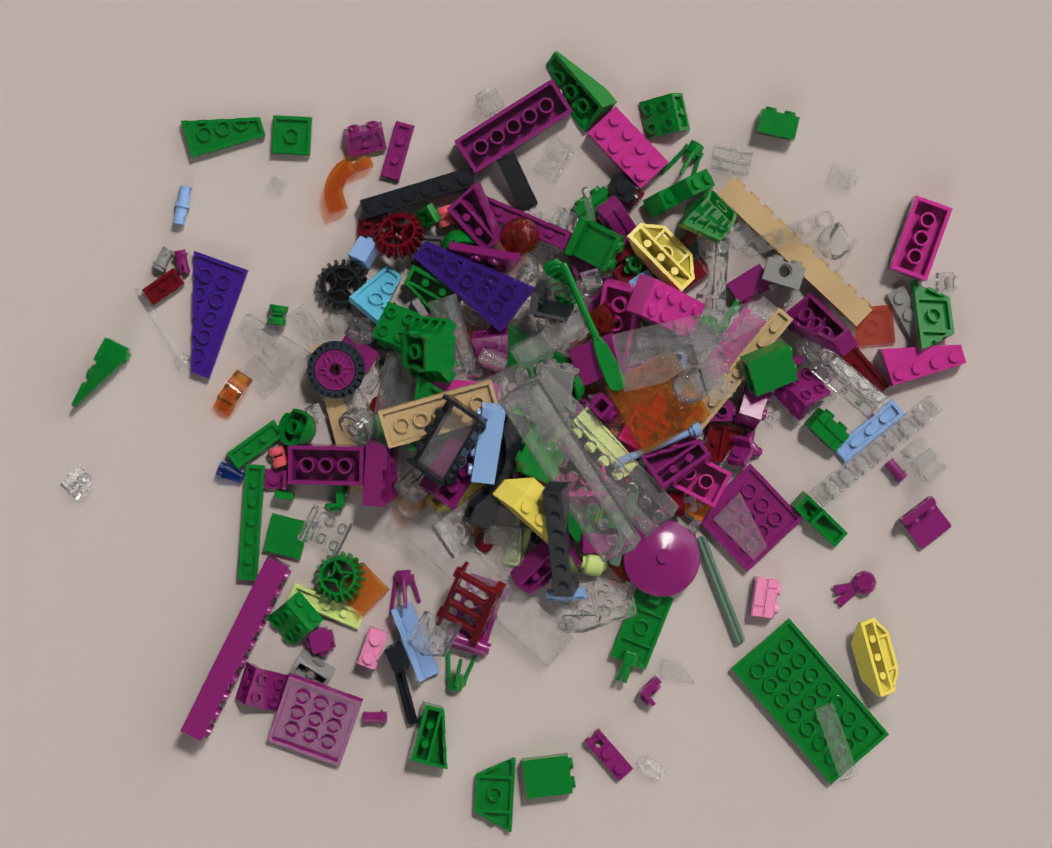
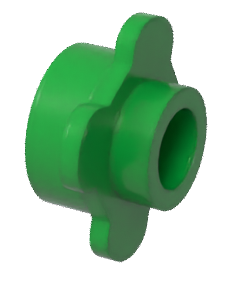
[623,254,643,275]

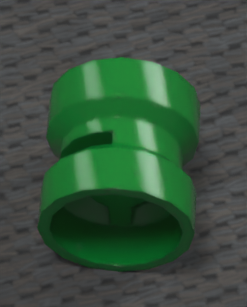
[267,304,289,326]

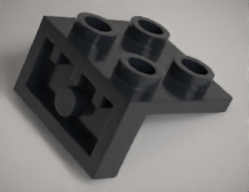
[528,279,574,322]

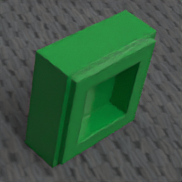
[274,490,295,501]

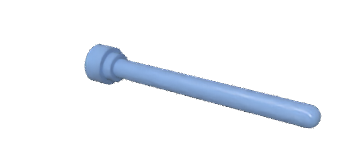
[614,420,704,466]

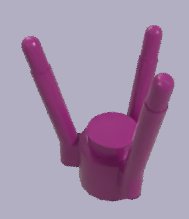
[389,570,421,615]

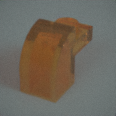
[213,370,253,417]

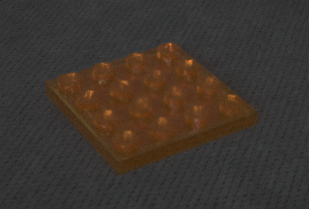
[604,348,711,454]

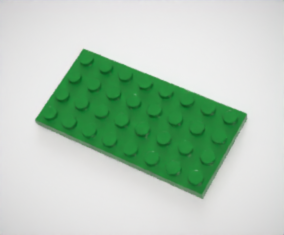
[731,618,889,784]

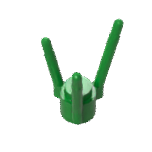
[661,140,704,175]
[445,643,477,691]

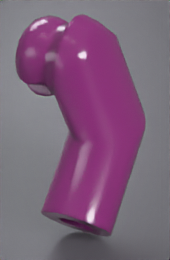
[745,430,762,457]

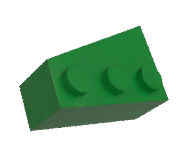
[404,265,462,319]

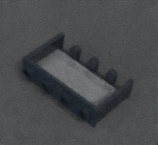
[405,394,488,486]

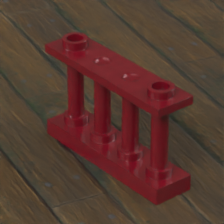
[435,561,506,647]

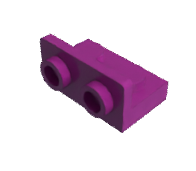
[344,121,387,157]

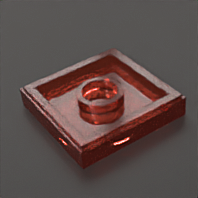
[855,304,895,346]

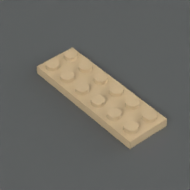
[378,379,498,449]

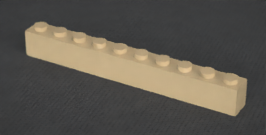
[717,178,872,327]

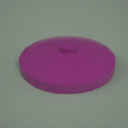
[623,519,700,596]

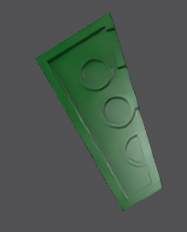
[181,117,266,158]

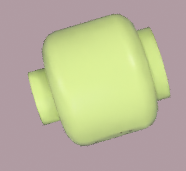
[578,553,608,576]

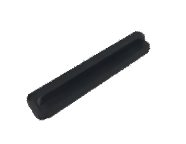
[394,670,418,725]

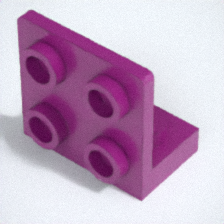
[899,496,952,549]
[235,662,289,712]

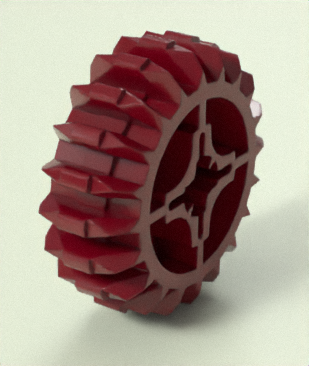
[372,210,424,261]

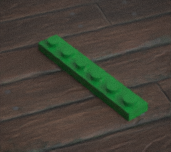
[238,464,266,580]

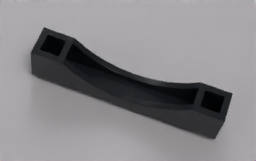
[360,167,475,220]
[462,411,530,530]
[542,481,580,597]

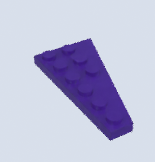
[414,241,535,332]
[191,251,249,379]

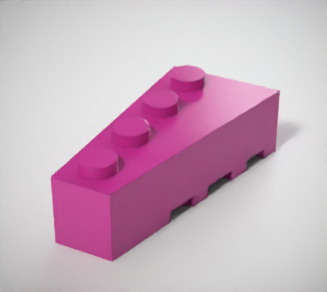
[878,344,966,386]

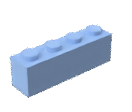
[467,402,506,484]

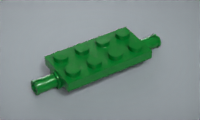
[610,587,674,683]

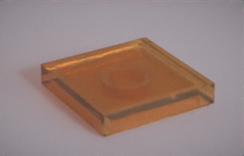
[336,562,390,616]

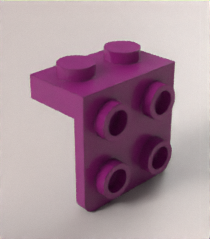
[773,368,831,421]

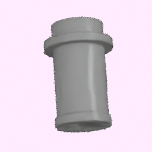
[153,246,174,272]

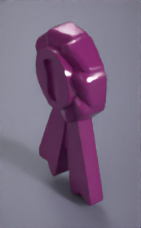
[833,571,877,607]

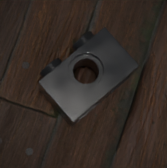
[384,640,411,673]

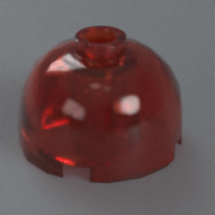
[500,217,540,256]

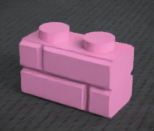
[749,576,781,618]
[357,626,389,670]

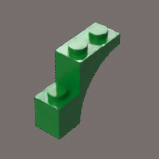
[643,169,716,218]

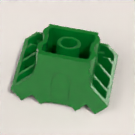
[678,188,737,243]
[402,315,457,383]

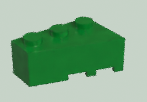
[408,701,448,770]

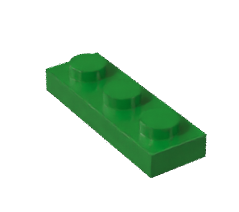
[227,420,281,469]

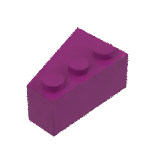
[447,182,504,249]
[732,382,772,431]
[362,438,399,507]
[641,439,712,491]
[510,540,581,595]

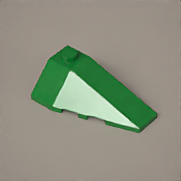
[546,51,617,132]
[71,337,131,407]

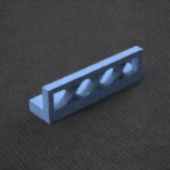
[391,601,440,682]

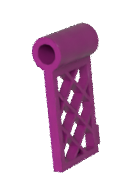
[447,573,509,657]

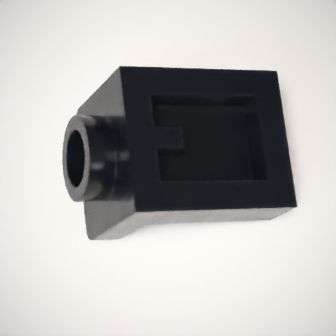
[609,176,640,206]

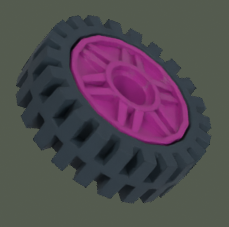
[307,341,365,398]

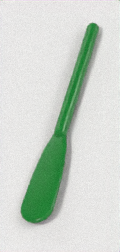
[560,262,626,391]

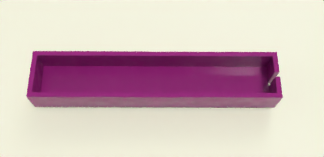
[180,555,292,741]

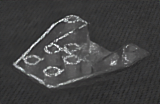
[552,570,637,633]

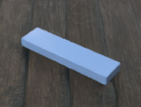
[836,399,904,462]

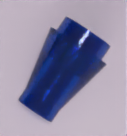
[215,461,245,484]

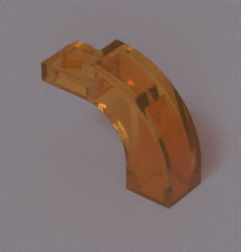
[324,156,374,215]

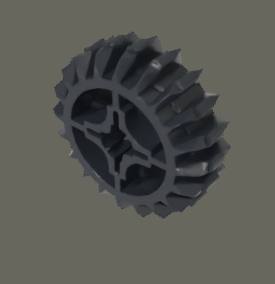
[316,259,368,311]

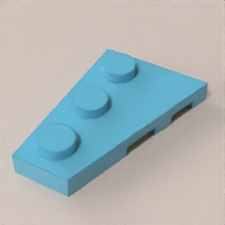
[348,265,402,325]

